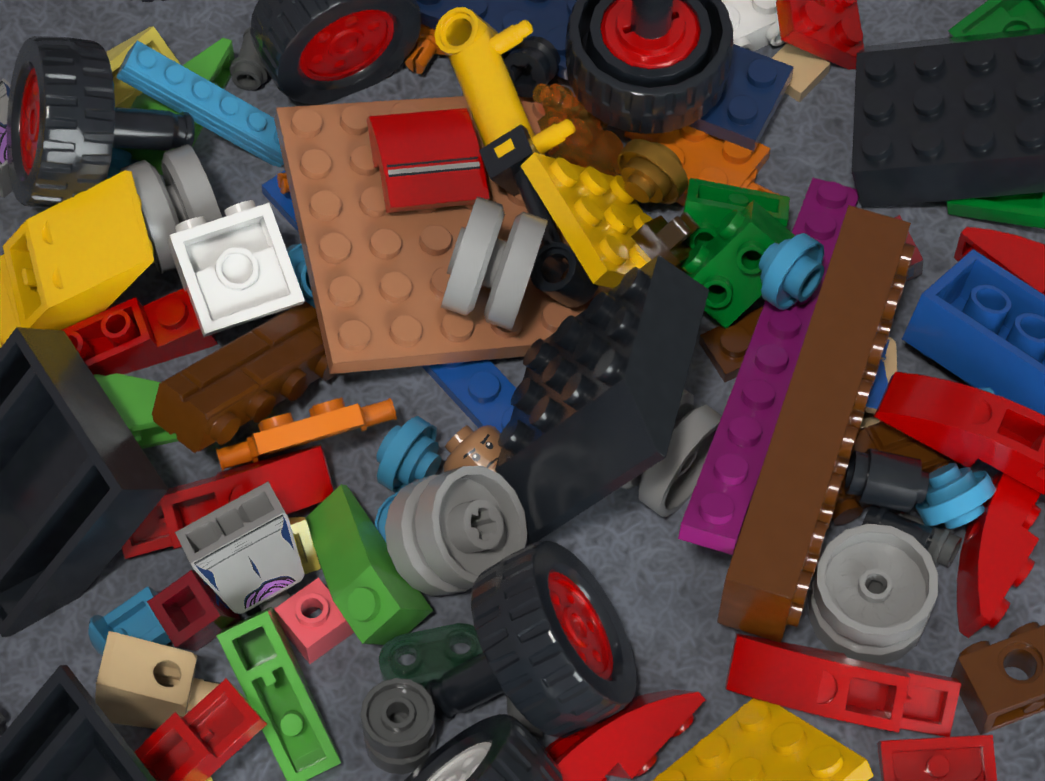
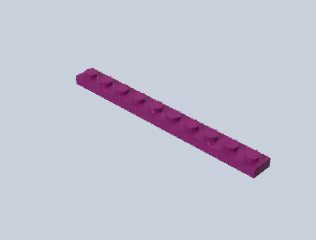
[678,177,859,555]

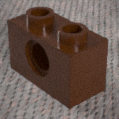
[951,622,1045,735]

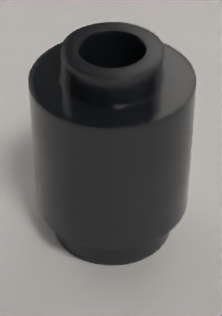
[844,448,929,512]

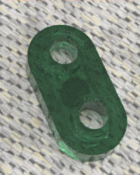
[379,623,483,688]

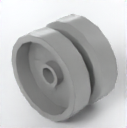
[120,144,222,274]
[441,196,548,330]
[622,389,722,517]
[385,466,527,596]
[808,524,938,664]

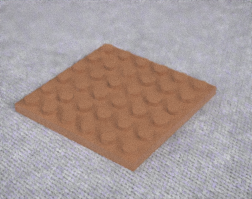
[274,90,613,374]

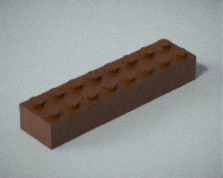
[717,205,915,643]

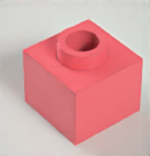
[274,577,354,664]

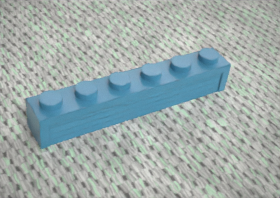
[116,40,284,168]

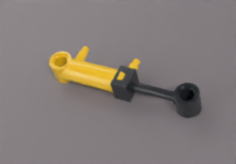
[434,7,598,308]

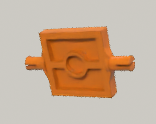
[625,126,780,206]
[216,397,397,470]

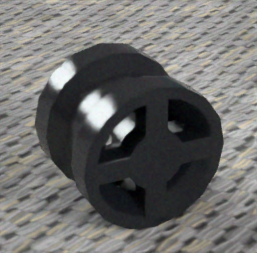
[504,36,560,98]

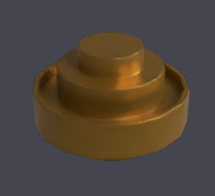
[617,139,689,204]

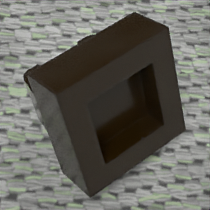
[631,212,700,268]

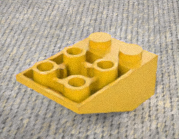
[3,170,154,330]

